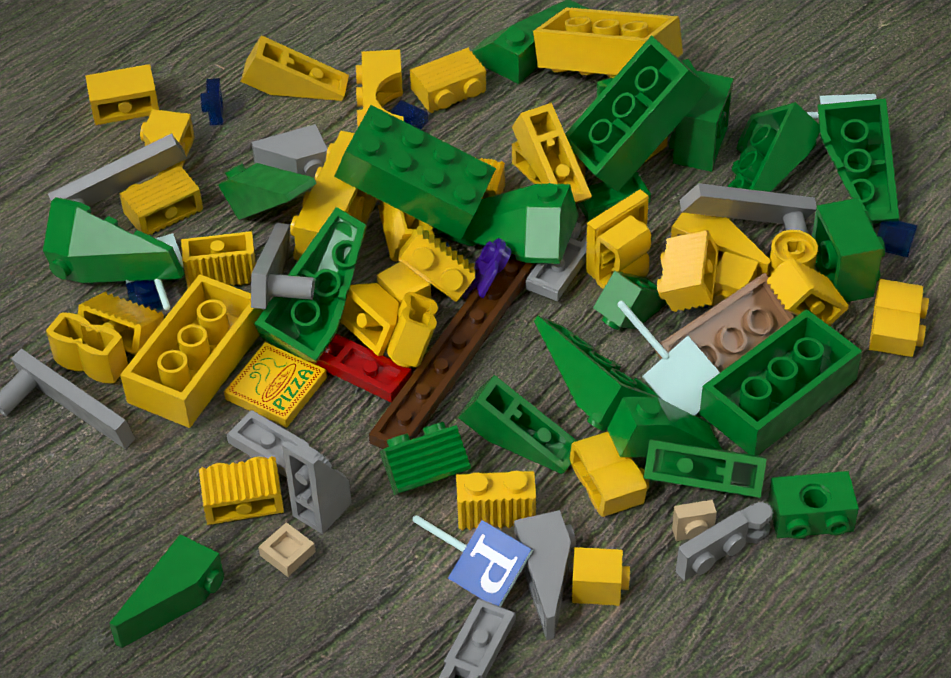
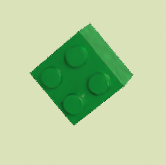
[669,70,734,172]
[812,198,885,302]

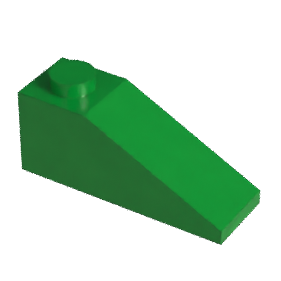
[458,375,577,474]
[607,397,722,457]
[644,439,767,498]
[109,534,224,648]

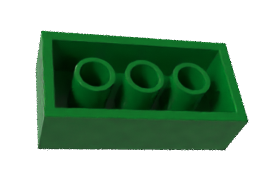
[565,35,710,192]
[334,105,496,240]
[700,309,862,456]

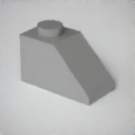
[251,124,327,179]

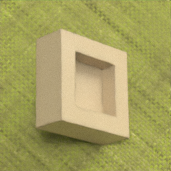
[672,500,717,541]
[258,522,316,577]

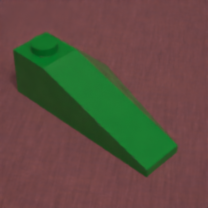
[472,0,589,84]
[818,98,899,224]
[727,102,820,192]
[218,163,317,220]
[437,183,579,264]
[43,197,185,283]
[254,207,367,363]
[534,315,661,432]

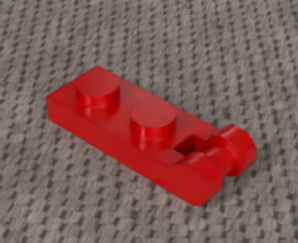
[307,334,412,403]

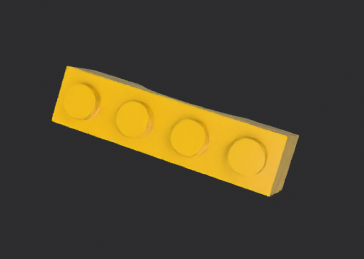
[356,49,404,127]

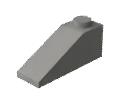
[282,441,352,534]
[514,510,576,640]

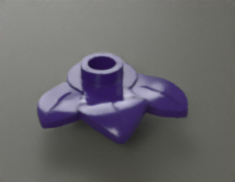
[462,238,511,299]

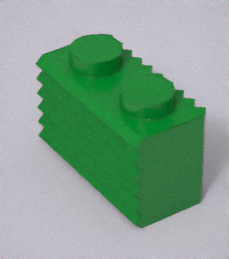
[380,422,471,495]

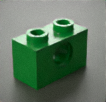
[768,471,859,539]

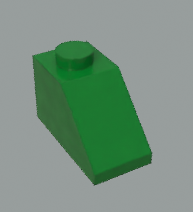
[593,271,667,331]

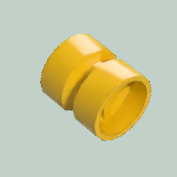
[769,230,818,277]

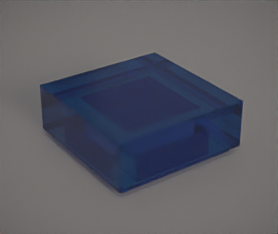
[877,221,918,257]

